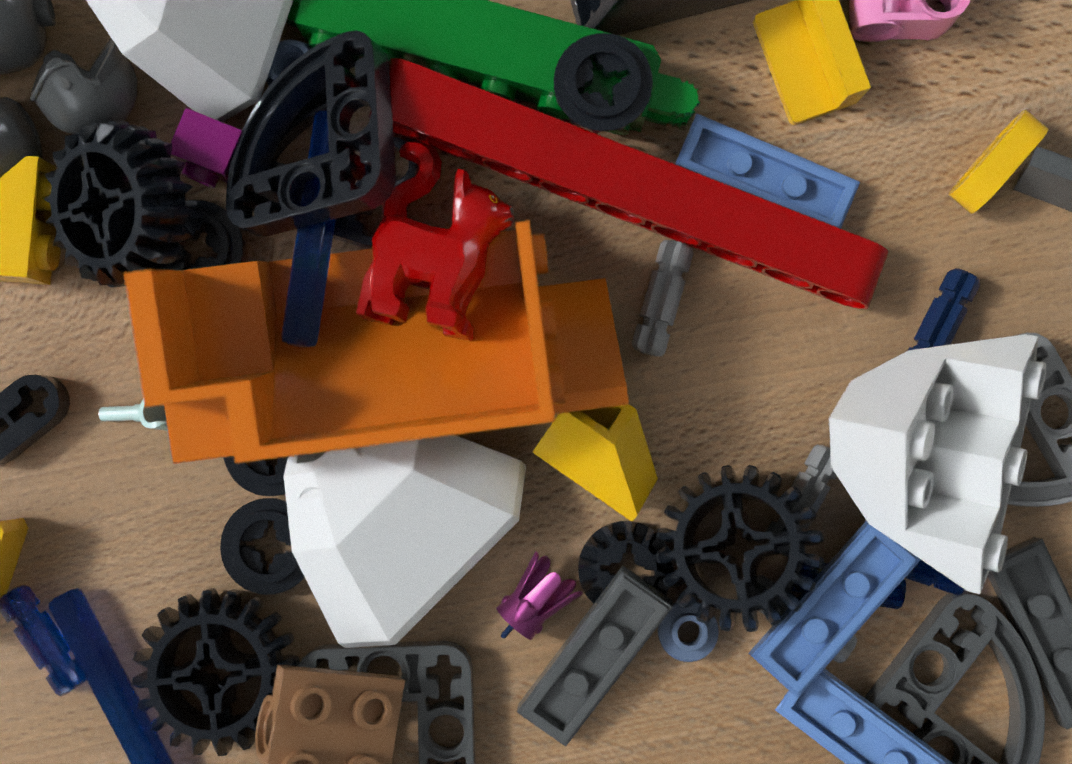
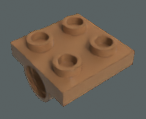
[255,664,405,764]

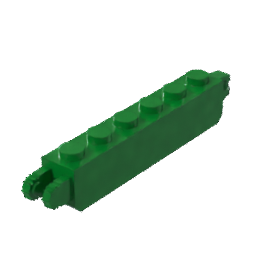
[286,0,700,135]

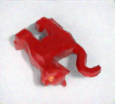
[356,141,514,341]

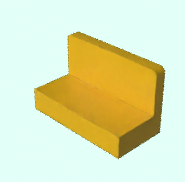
[753,0,871,125]

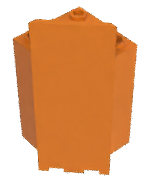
[124,221,629,464]

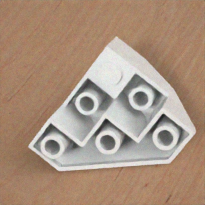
[86,0,293,122]
[829,334,1046,594]
[284,435,526,648]

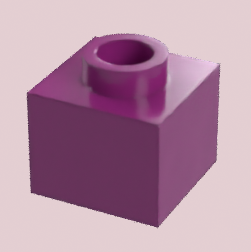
[171,108,242,189]

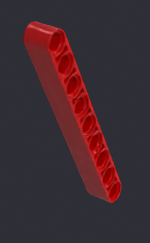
[368,58,889,309]

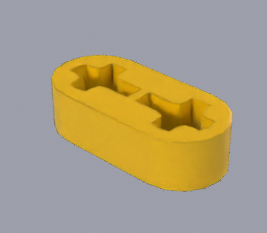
[948,109,1049,214]

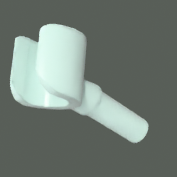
[99,398,168,431]

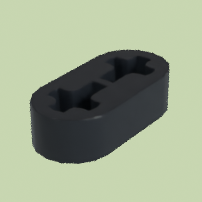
[0,374,70,465]

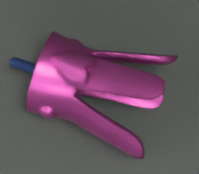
[496,551,584,640]

